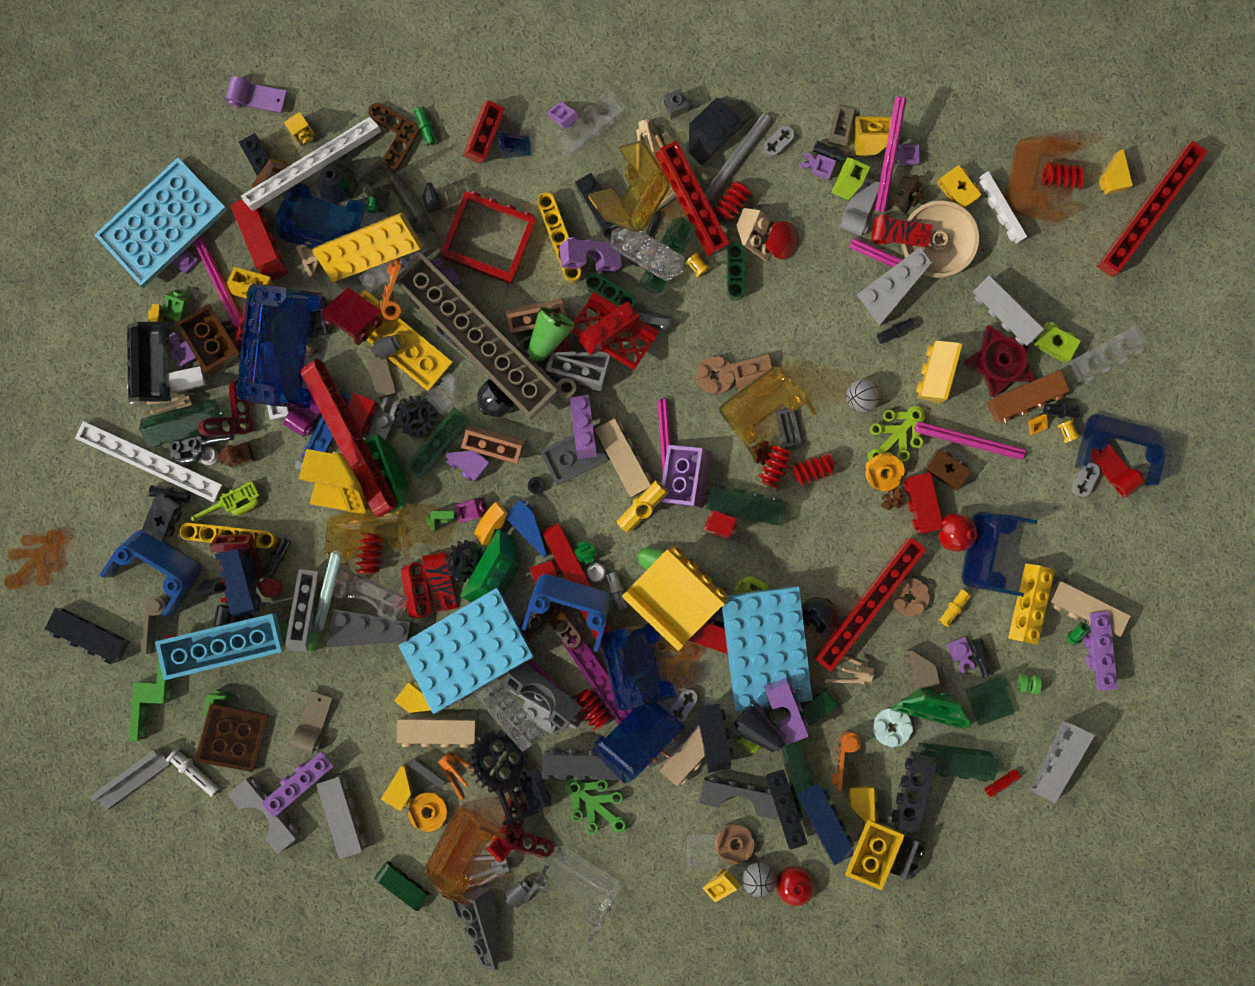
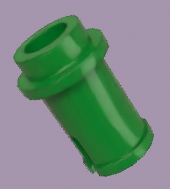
[365,188,381,214]
[1067,622,1090,645]

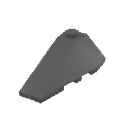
[449,886,498,971]

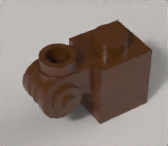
[218,442,255,468]

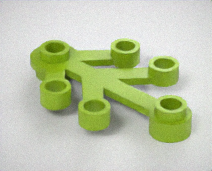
[868,406,925,462]

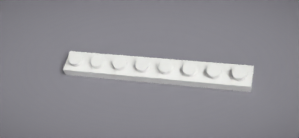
[241,117,381,211]
[75,421,224,502]

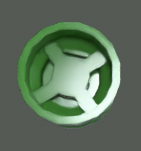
[1017,673,1042,695]

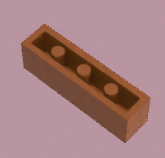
[986,370,1070,424]

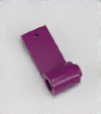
[283,389,321,437]

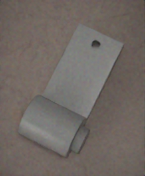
[839,177,880,236]

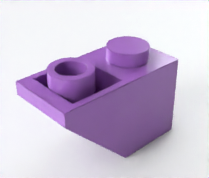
[445,451,490,481]

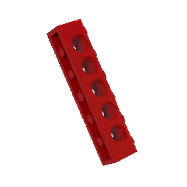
[655,140,730,256]

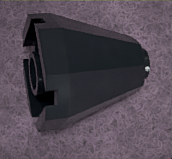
[316,163,358,205]

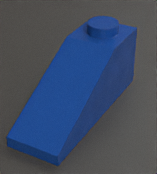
[506,500,547,557]

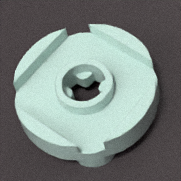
[873,708,913,747]

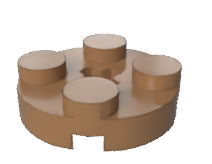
[696,356,734,395]
[890,578,929,616]
[715,824,754,864]

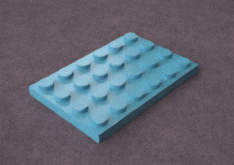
[95,157,228,288]
[722,586,813,711]
[398,588,535,714]

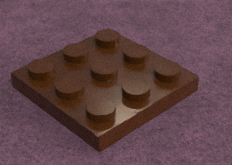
[194,703,268,772]

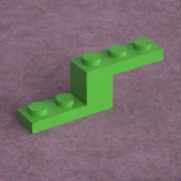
[129,658,173,742]

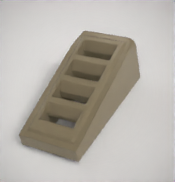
[828,105,856,148]

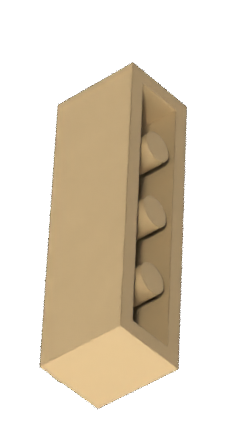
[594,419,652,498]
[1048,581,1131,638]
[397,718,477,748]
[659,724,729,786]

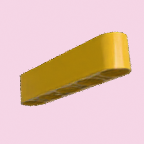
[537,192,581,284]
[180,523,278,549]

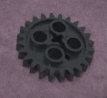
[467,730,530,794]

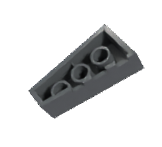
[327,608,413,647]
[542,747,622,780]

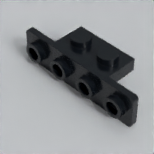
[766,769,808,850]

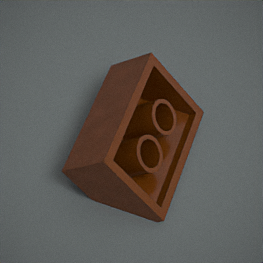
[175,304,239,376]

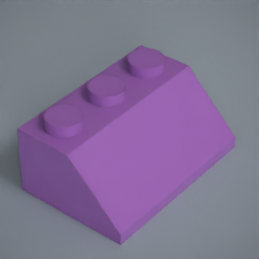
[660,445,712,508]

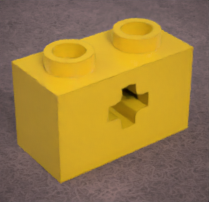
[937,165,981,209]
[227,267,274,304]

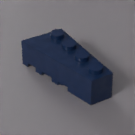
[797,783,855,866]

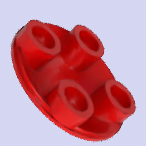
[766,221,798,260]

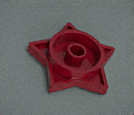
[963,325,1035,397]

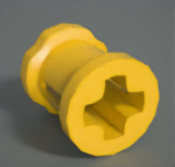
[685,252,710,278]
[1057,419,1081,443]

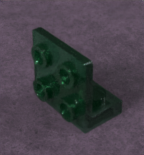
[965,676,1014,726]

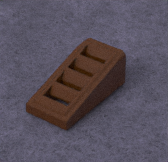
[252,159,287,188]

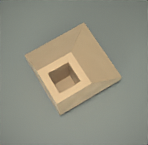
[737,208,775,262]

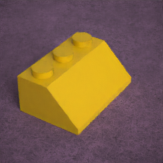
[916,341,962,404]
[845,819,904,890]

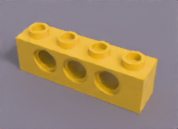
[1008,564,1055,645]

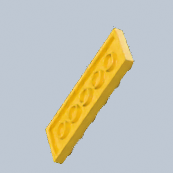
[312,212,423,283]
[360,290,453,392]

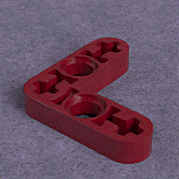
[198,379,253,436]
[500,791,554,858]

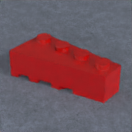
[230,199,288,281]

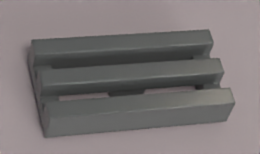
[775,407,803,449]
[410,757,447,788]

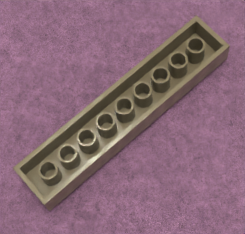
[395,253,559,420]

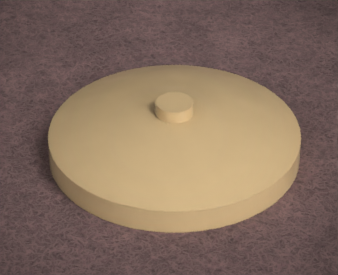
[901,201,979,278]

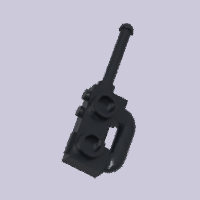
[170,434,235,465]

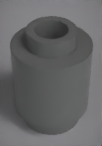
[371,335,402,360]
[505,879,534,908]

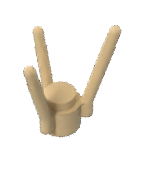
[636,119,664,169]
[147,394,195,428]
[825,655,874,684]

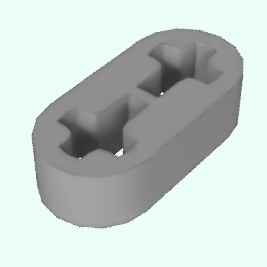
[763,126,794,158]
[1072,463,1100,497]
[669,689,697,723]

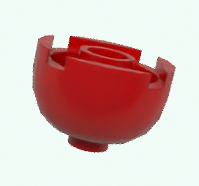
[939,513,977,552]
[776,866,815,906]

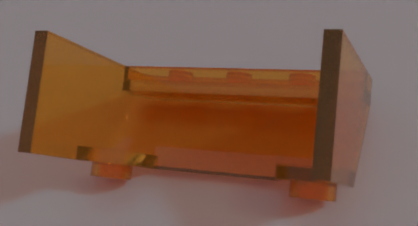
[1004,136,1081,223]
[424,806,506,906]

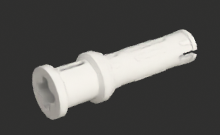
[166,747,220,797]

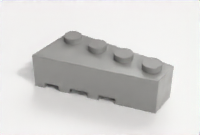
[857,248,932,325]
[1030,721,1095,803]

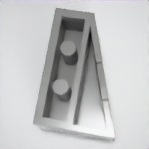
[546,352,611,392]

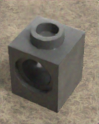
[663,88,689,119]

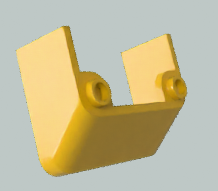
[299,449,367,514]

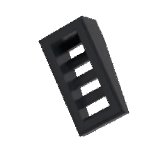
[422,182,442,213]
[195,578,224,596]

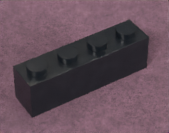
[45,608,130,664]

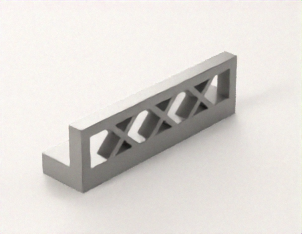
[90,748,171,810]

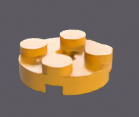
[865,452,905,491]
[408,792,448,832]

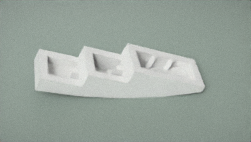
[127,366,206,403]

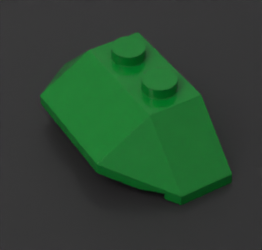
[365,434,409,513]
[460,529,522,603]
[891,688,972,730]

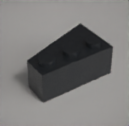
[696,703,734,773]

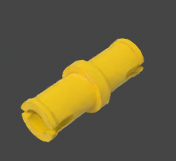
[939,589,971,627]

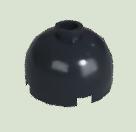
[477,379,514,417]
[801,597,837,635]

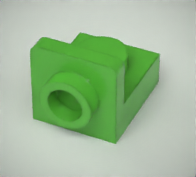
[162,290,191,321]
[427,511,456,531]
[204,690,230,718]

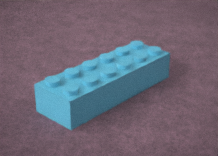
[155,613,285,680]

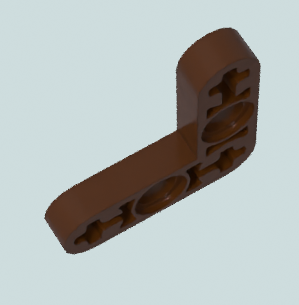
[368,103,419,173]
[518,602,583,650]

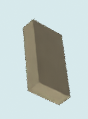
[367,358,396,399]

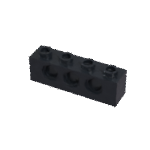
[892,751,937,834]

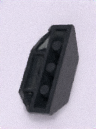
[689,98,755,166]

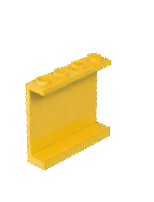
[622,545,729,651]

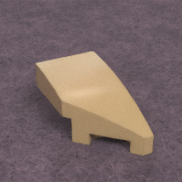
[296,239,320,278]

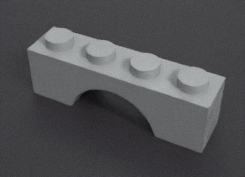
[228,777,299,854]

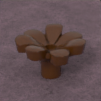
[750,440,772,465]
[881,488,903,510]

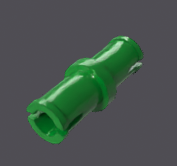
[413,106,438,146]

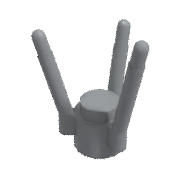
[461,856,510,887]

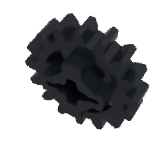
[394,396,436,437]
[444,539,484,582]

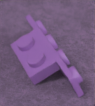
[1083,612,1118,691]
[262,752,333,817]

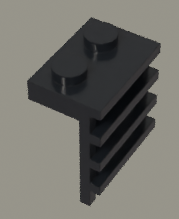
[490,769,552,826]
[890,835,926,880]

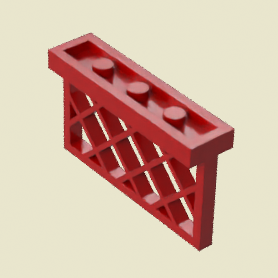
[572,292,659,370]

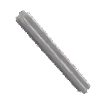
[704,113,771,203]

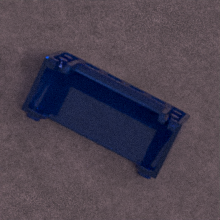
[237,284,323,408]

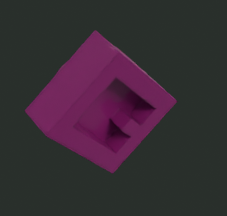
[455,498,488,524]

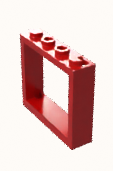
[440,191,537,285]

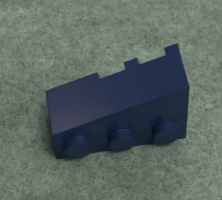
[214,549,261,616]

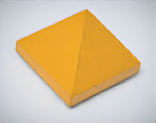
[1028,414,1048,436]

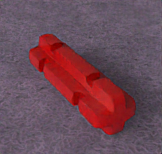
[984,769,1021,798]

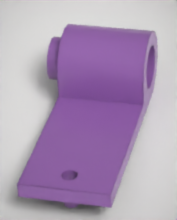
[225,76,288,113]

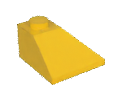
[854,116,892,157]

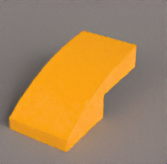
[474,502,507,545]

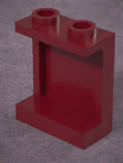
[321,287,384,346]
[210,533,263,585]

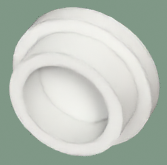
[200,446,218,465]
[587,563,606,582]

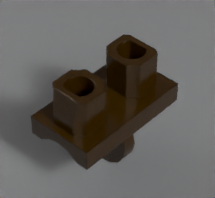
[891,175,926,214]

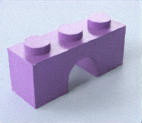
[560,237,621,273]
[570,395,597,459]
[764,678,809,745]

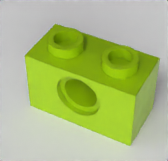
[1032,322,1081,363]

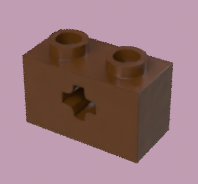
[923,449,971,491]

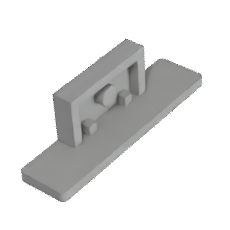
[510,689,583,734]

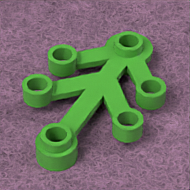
[565,778,627,834]

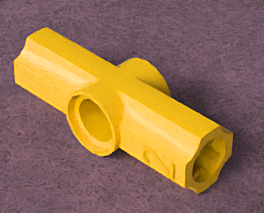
[617,480,668,533]

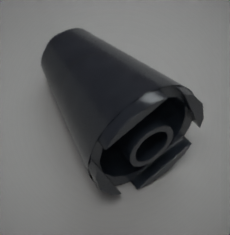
[730,700,786,752]

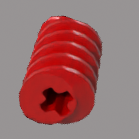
[1041,162,1085,191]
[712,181,753,223]
[758,446,792,489]
[792,452,835,487]
[355,532,384,574]
[571,688,611,732]

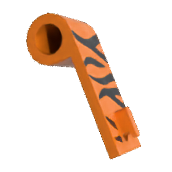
[380,258,401,320]
[832,731,861,791]

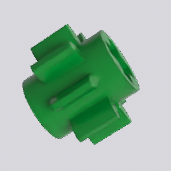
[574,540,597,565]

